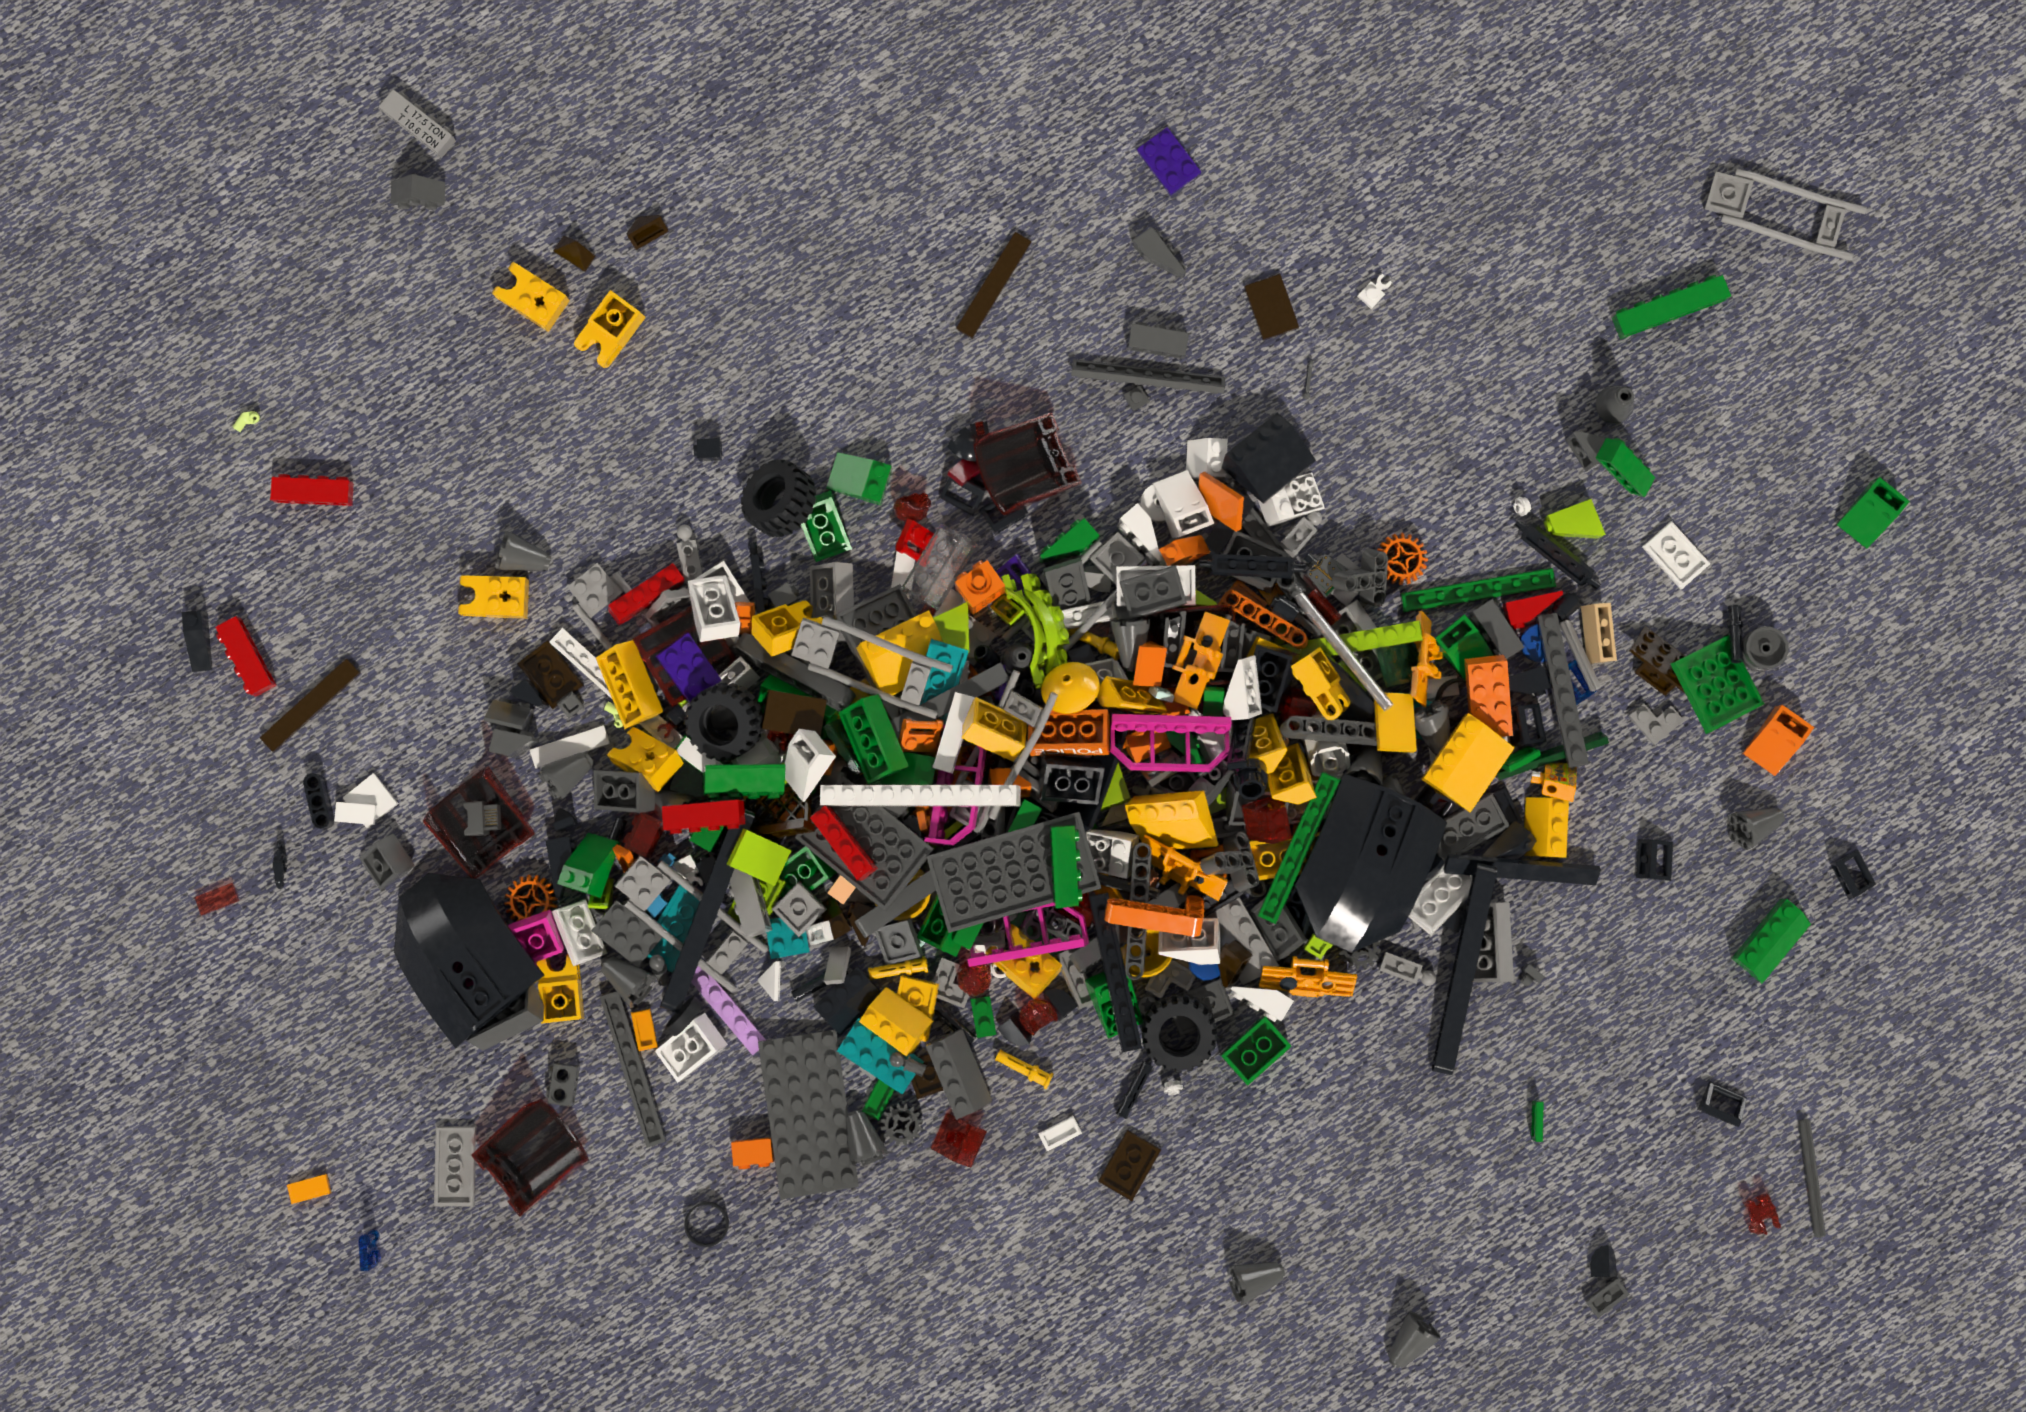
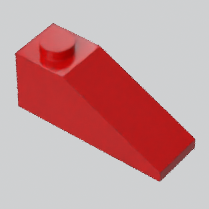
[1502,591,1563,630]

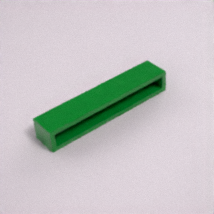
[1612,275,1731,339]

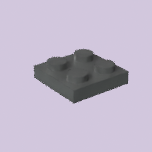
[875,918,923,965]

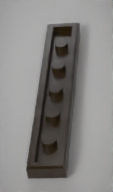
[956,232,1032,339]
[260,659,361,752]

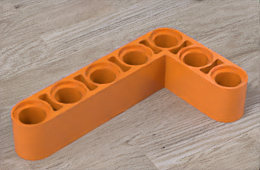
[1212,590,1308,649]
[1104,895,1204,937]

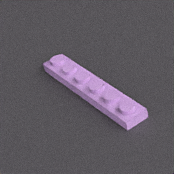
[691,966,766,1055]

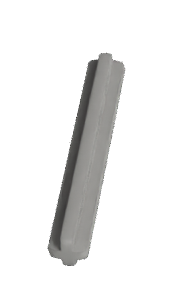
[1560,620,1601,692]

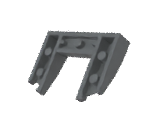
[1163,611,1245,673]

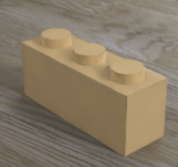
[1581,603,1617,664]

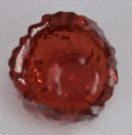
[894,493,931,523]
[957,960,992,996]
[1019,998,1058,1036]

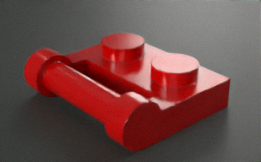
[895,519,937,566]

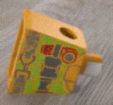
[1531,763,1577,802]

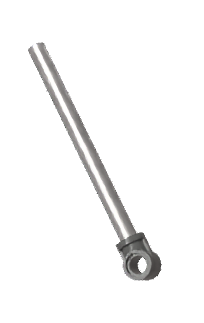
[1277,573,1394,711]

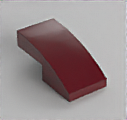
[947,459,985,487]

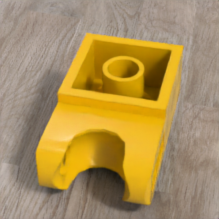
[492,262,570,332]
[574,290,646,368]
[458,576,529,619]
[751,600,823,657]
[1291,647,1350,720]
[607,727,684,792]
[985,924,1062,1000]
[537,954,585,1024]

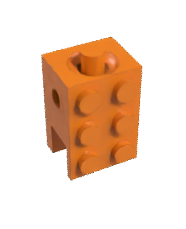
[955,560,1005,615]

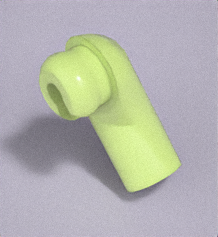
[232,411,260,432]
[604,701,624,728]

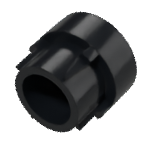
[1233,758,1268,800]

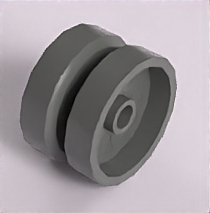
[1742,627,1789,671]

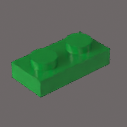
[971,996,996,1038]

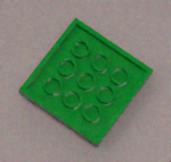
[1670,635,1764,734]

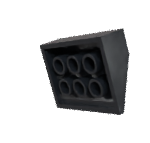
[1221,412,1316,504]

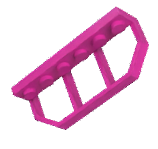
[1110,714,1232,772]
[924,725,987,846]
[967,902,1089,967]

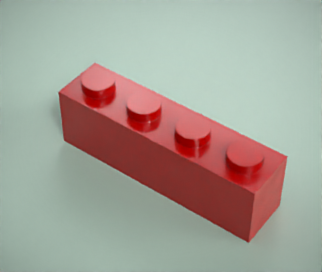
[270,474,354,506]
[608,563,684,626]
[215,616,277,696]
[662,800,745,834]
[810,805,878,881]

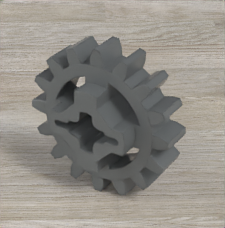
[1338,941,1381,971]
[881,1103,923,1146]

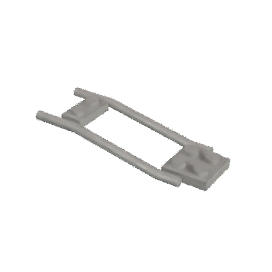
[1705,168,1867,261]
[1002,532,1145,673]
[567,563,675,709]
[791,616,953,719]
[949,670,1058,833]
[615,855,769,992]

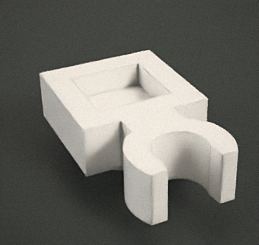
[1357,274,1392,309]
[673,853,704,886]

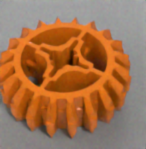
[1377,533,1428,585]
[504,875,558,922]

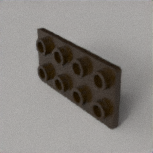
[1629,626,1685,696]

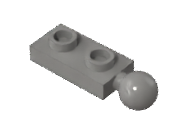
[1279,511,1322,558]
[676,524,703,581]
[1379,952,1436,986]

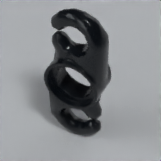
[273,840,287,889]

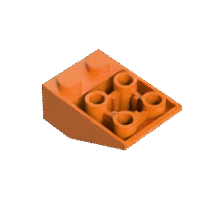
[1742,705,1814,776]

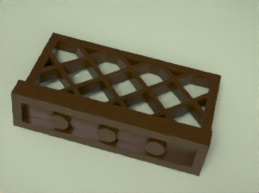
[743,786,815,839]

